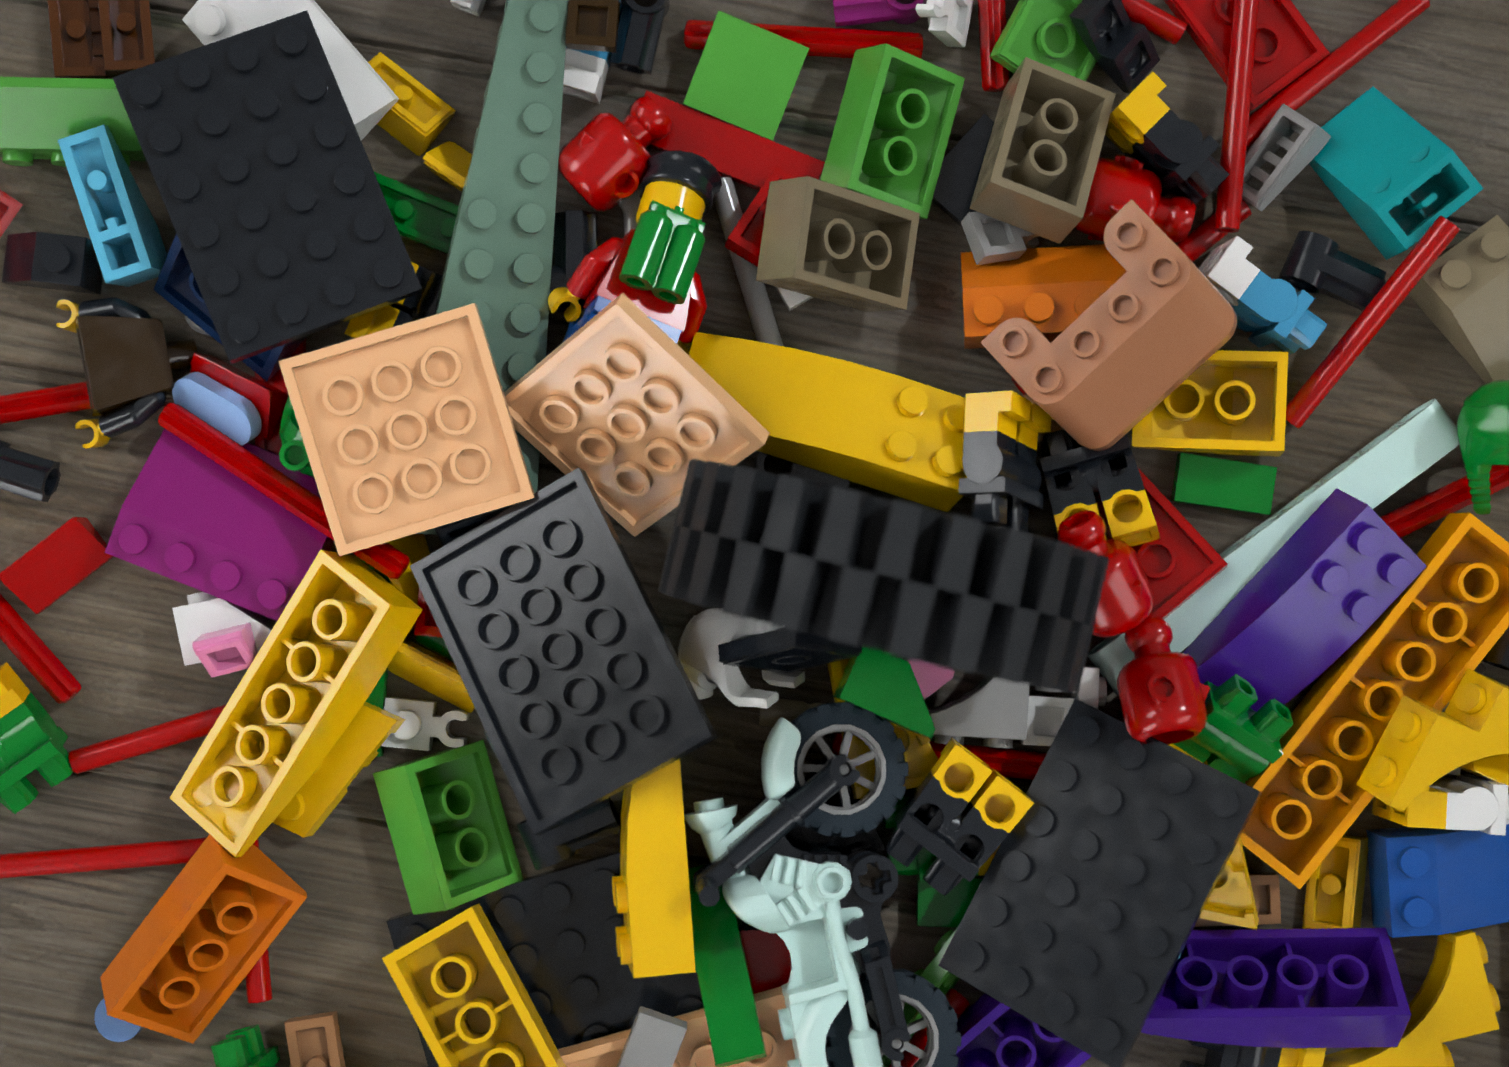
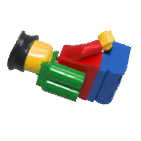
[548,150,722,354]

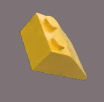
[1132,350,1288,457]

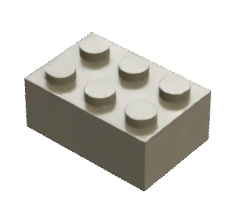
[970,57,1116,244]
[756,176,920,312]

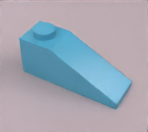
[58,124,167,287]

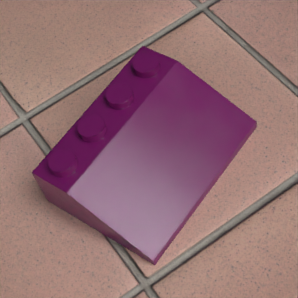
[105,428,334,621]

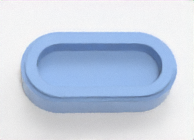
[172,372,262,446]

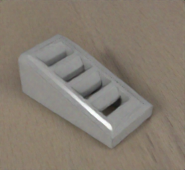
[1242,104,1331,212]

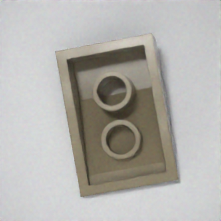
[1408,215,1509,383]

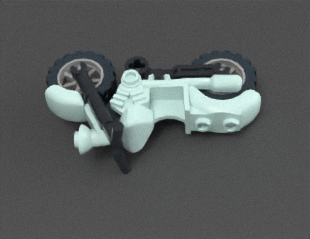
[684,702,961,1067]

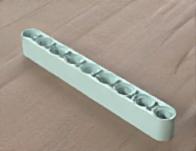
[1087,398,1459,695]

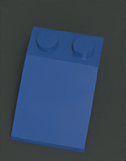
[1366,824,1509,938]

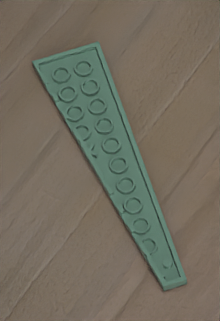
[416,0,569,535]

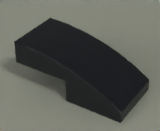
[1069,0,1160,94]

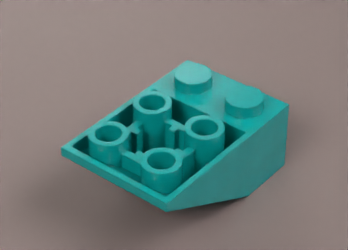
[1309,86,1484,260]

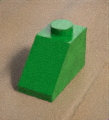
[833,646,935,738]

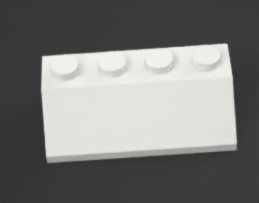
[182,0,399,141]

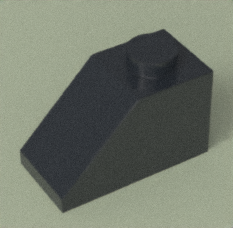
[2,232,103,295]

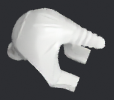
[678,608,805,709]

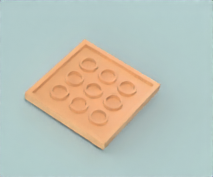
[504,293,769,537]
[278,303,534,556]

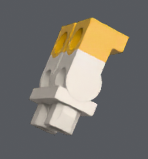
[1372,774,1509,836]

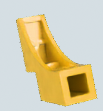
[1356,668,1509,811]
[1322,929,1500,1067]

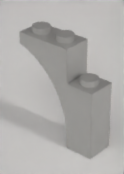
[928,676,1065,748]

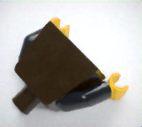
[56,297,198,449]

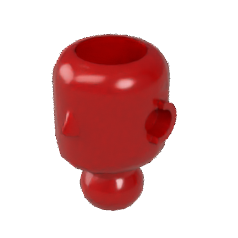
[558,96,673,211]
[1075,155,1196,242]
[1058,510,1154,637]
[1117,617,1210,745]

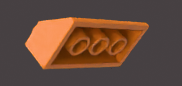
[960,244,1127,349]
[100,834,307,1044]

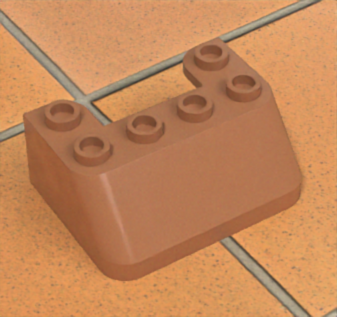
[980,199,1237,451]

